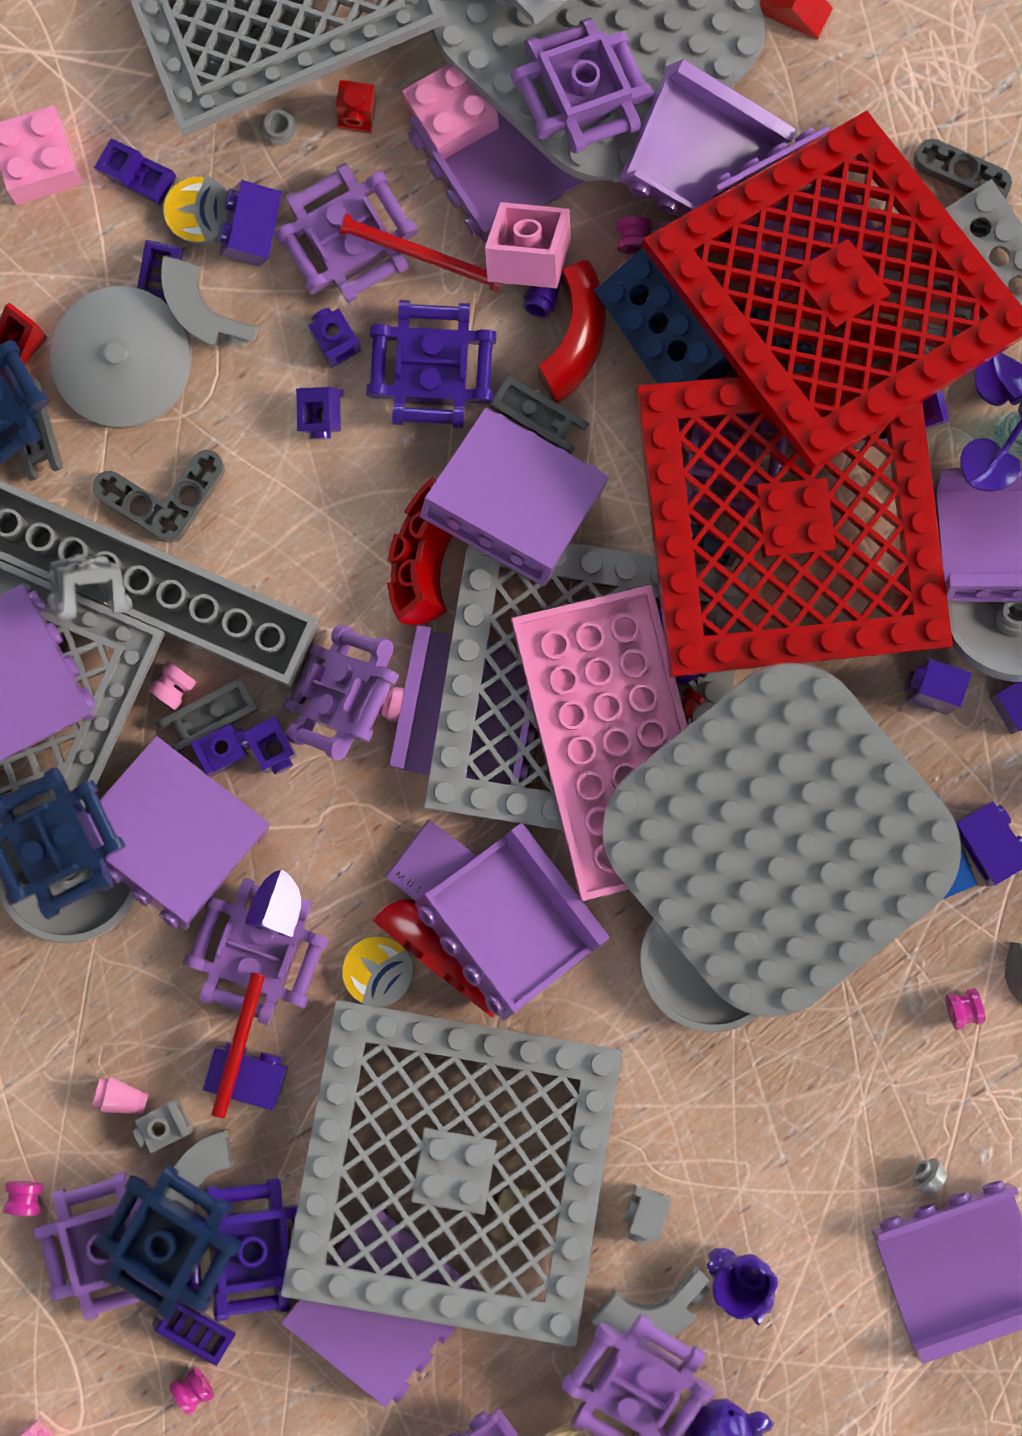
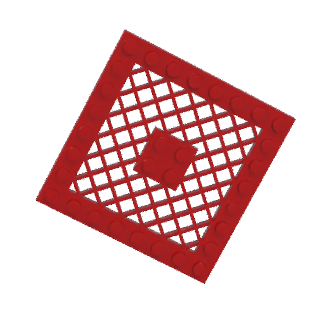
[641,110,1022,471]
[635,363,953,678]

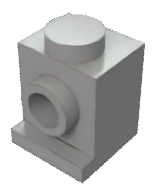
[133,1098,194,1153]
[624,1184,672,1245]

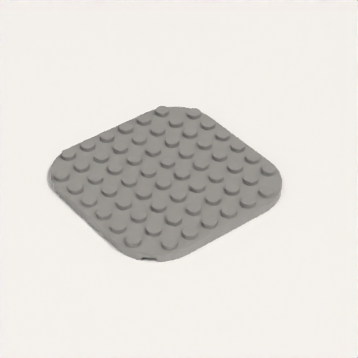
[431,0,765,183]
[603,663,961,1017]

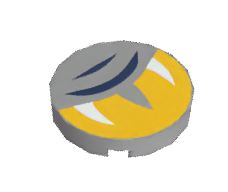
[163,175,229,247]
[341,935,414,1007]

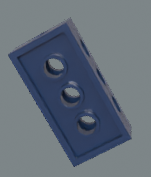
[594,248,733,384]

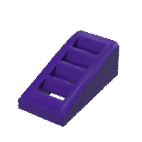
[137,240,185,305]
[152,1299,236,1366]

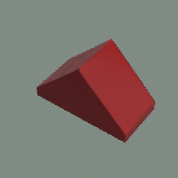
[759,0,833,40]
[0,302,48,365]

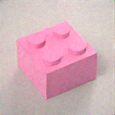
[402,64,499,159]
[0,105,83,205]
[485,202,571,288]

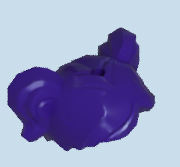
[707,1248,778,1326]
[694,1398,774,1436]

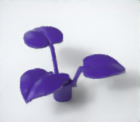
[960,352,1022,492]

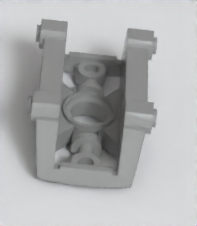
[47,554,132,620]

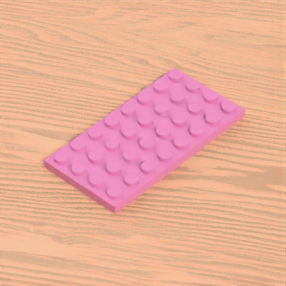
[511,585,687,901]

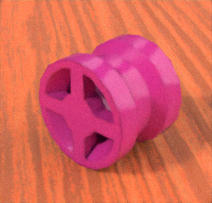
[617,216,651,255]
[946,988,985,1030]
[3,1181,43,1216]
[169,1367,215,1415]

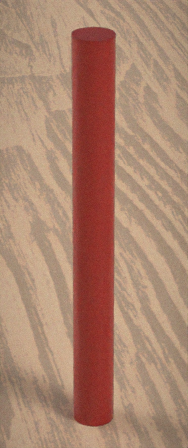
[211,972,265,1119]

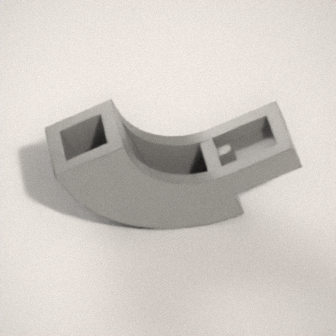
[161,256,259,346]
[166,1129,235,1214]
[591,1265,710,1343]

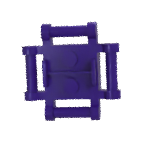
[366,300,497,428]
[188,1178,298,1322]

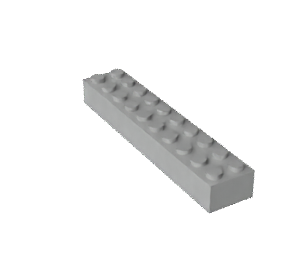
[0,481,321,689]

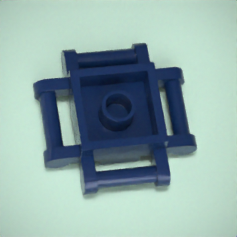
[0,340,49,465]
[0,766,126,920]
[94,1165,242,1322]

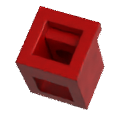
[335,80,377,133]

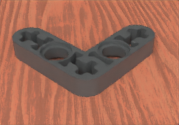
[914,139,1012,238]
[93,450,225,543]

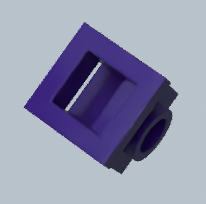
[308,308,361,368]
[296,387,343,440]
[243,716,297,775]
[191,724,250,777]

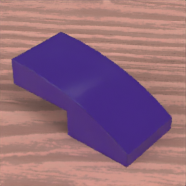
[94,138,177,205]

